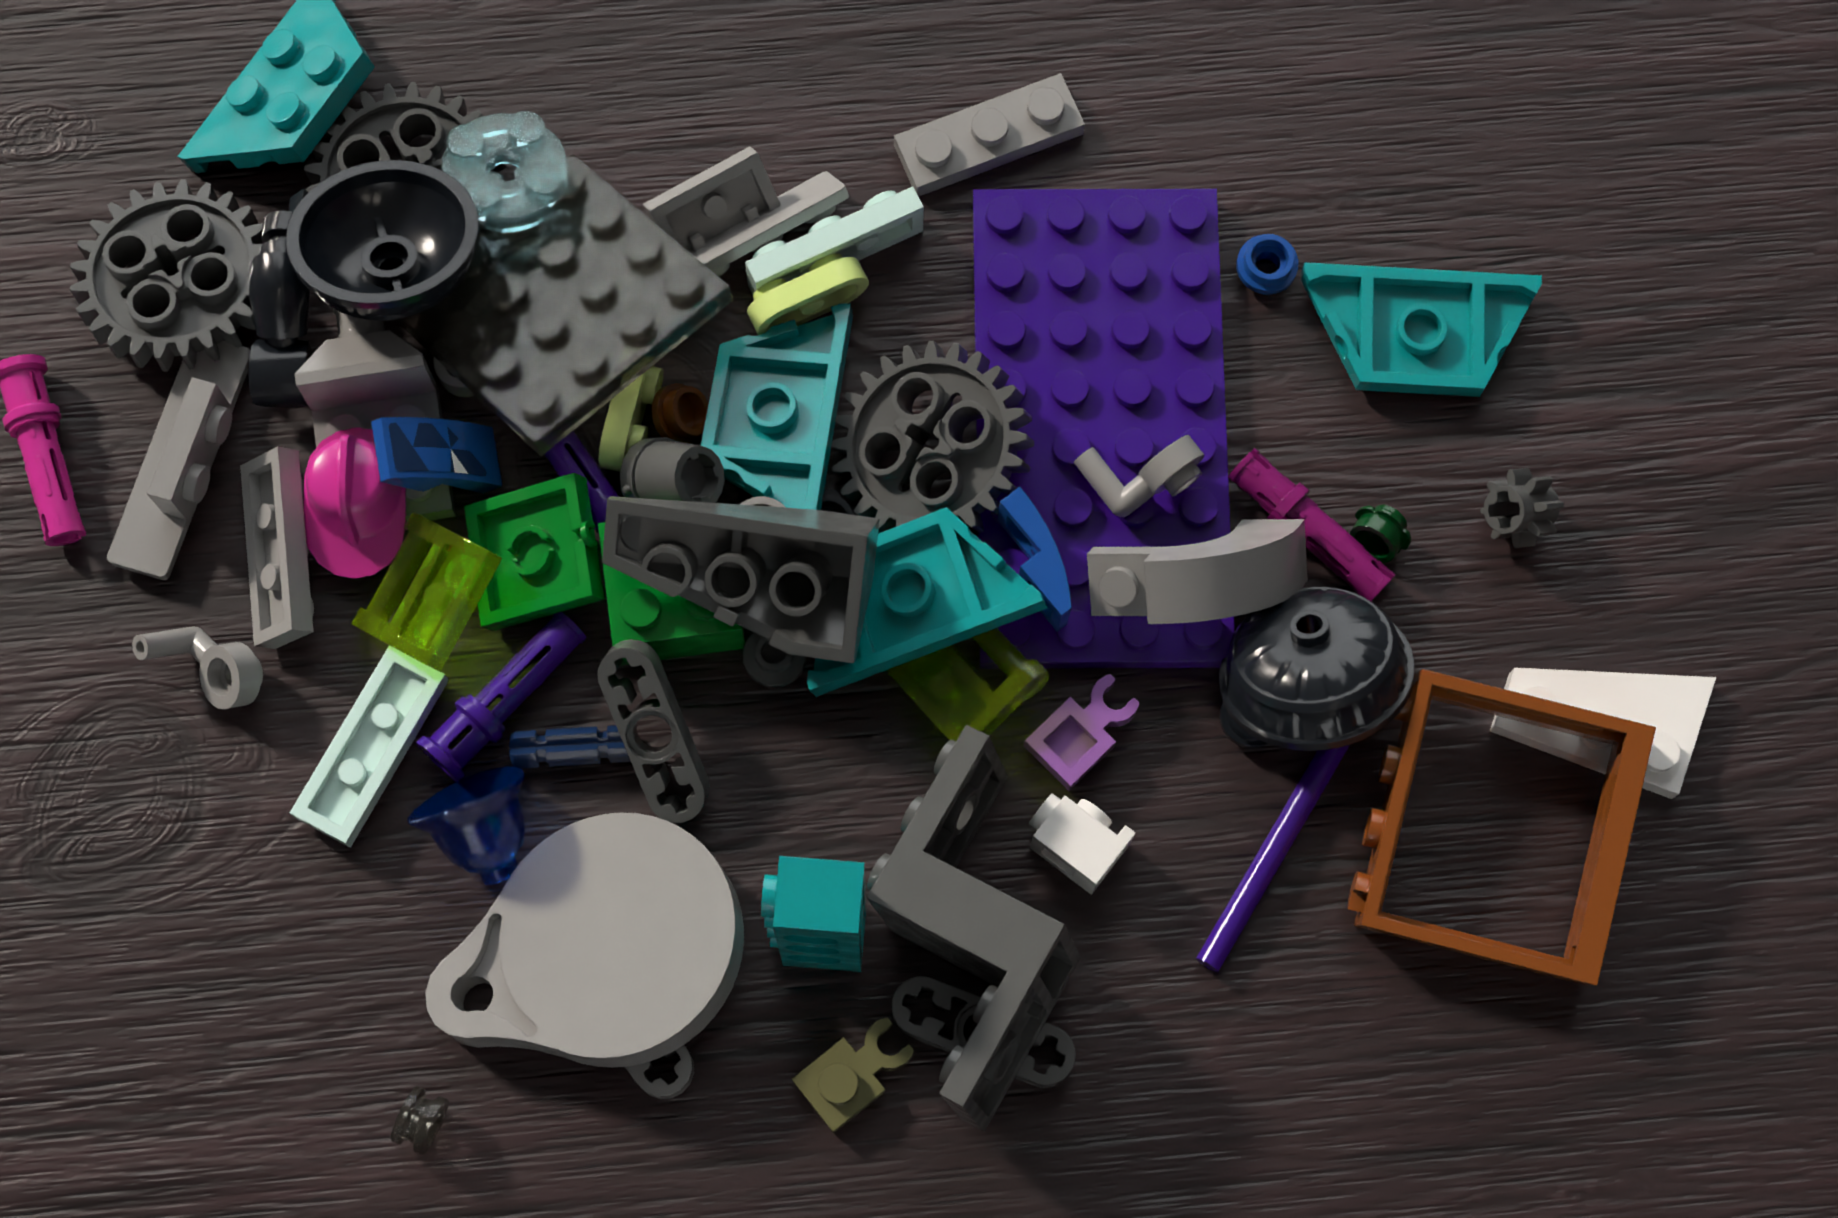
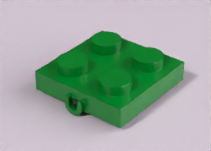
[463,473,605,631]

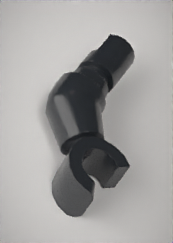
[249,188,312,408]

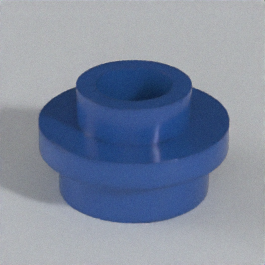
[1236,234,1299,295]

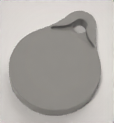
[425,812,744,1068]

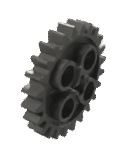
[304,82,507,236]
[70,179,263,372]
[831,341,1034,533]

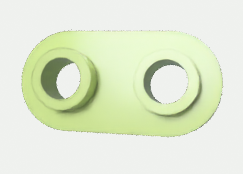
[747,253,869,335]
[598,349,663,472]

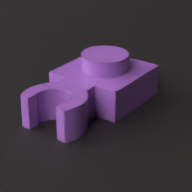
[1024,674,1140,791]

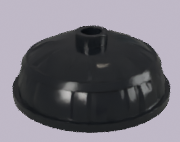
[286,160,480,321]
[1219,587,1415,751]

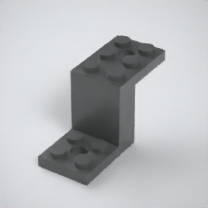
[866,725,1081,1132]

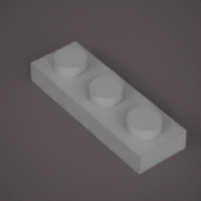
[894,73,1085,197]
[240,446,314,649]

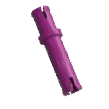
[1228,448,1396,601]

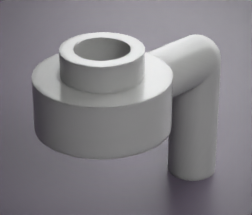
[1074,435,1205,517]
[132,626,263,709]

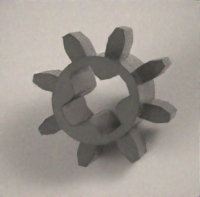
[1480,468,1564,548]

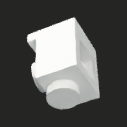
[1029,793,1135,895]

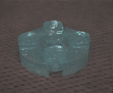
[442,111,568,232]

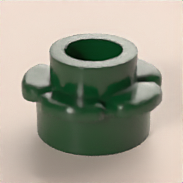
[1350,505,1411,563]

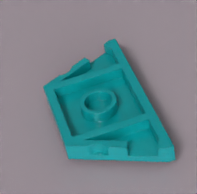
[177,0,375,173]
[1301,262,1542,397]
[701,303,853,510]
[807,507,1048,697]

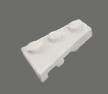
[1490,668,1716,799]

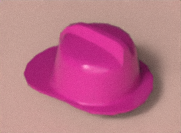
[304,427,406,579]

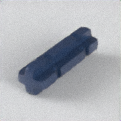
[509,725,631,769]

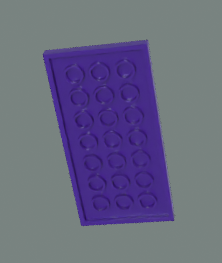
[973,189,1235,669]

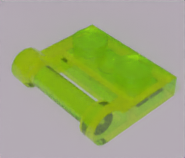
[351,512,502,672]
[886,628,1050,741]

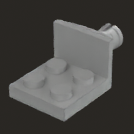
[295,308,456,524]

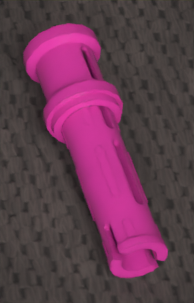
[0,354,86,546]

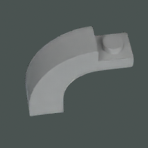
[1087,519,1308,624]

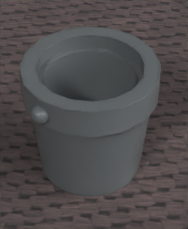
[620,437,725,503]

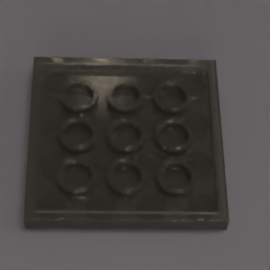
[395,154,733,456]

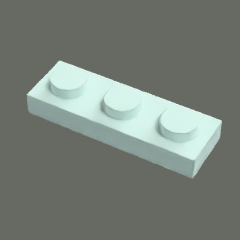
[745,186,924,294]
[290,645,449,848]

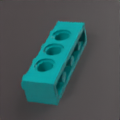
[761,856,867,972]

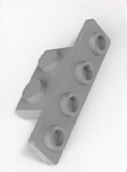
[615,146,849,313]
[107,341,250,580]

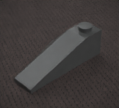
[602,496,880,664]

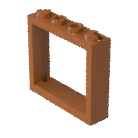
[1347,669,1656,986]

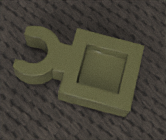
[792,1017,914,1134]

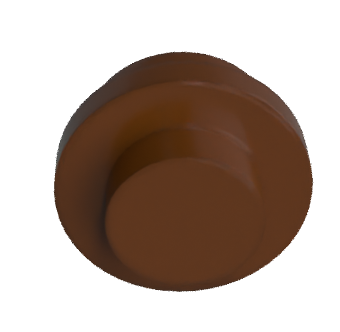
[652,383,709,444]

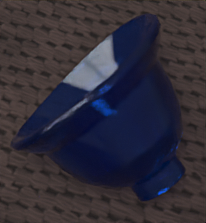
[407,766,525,885]

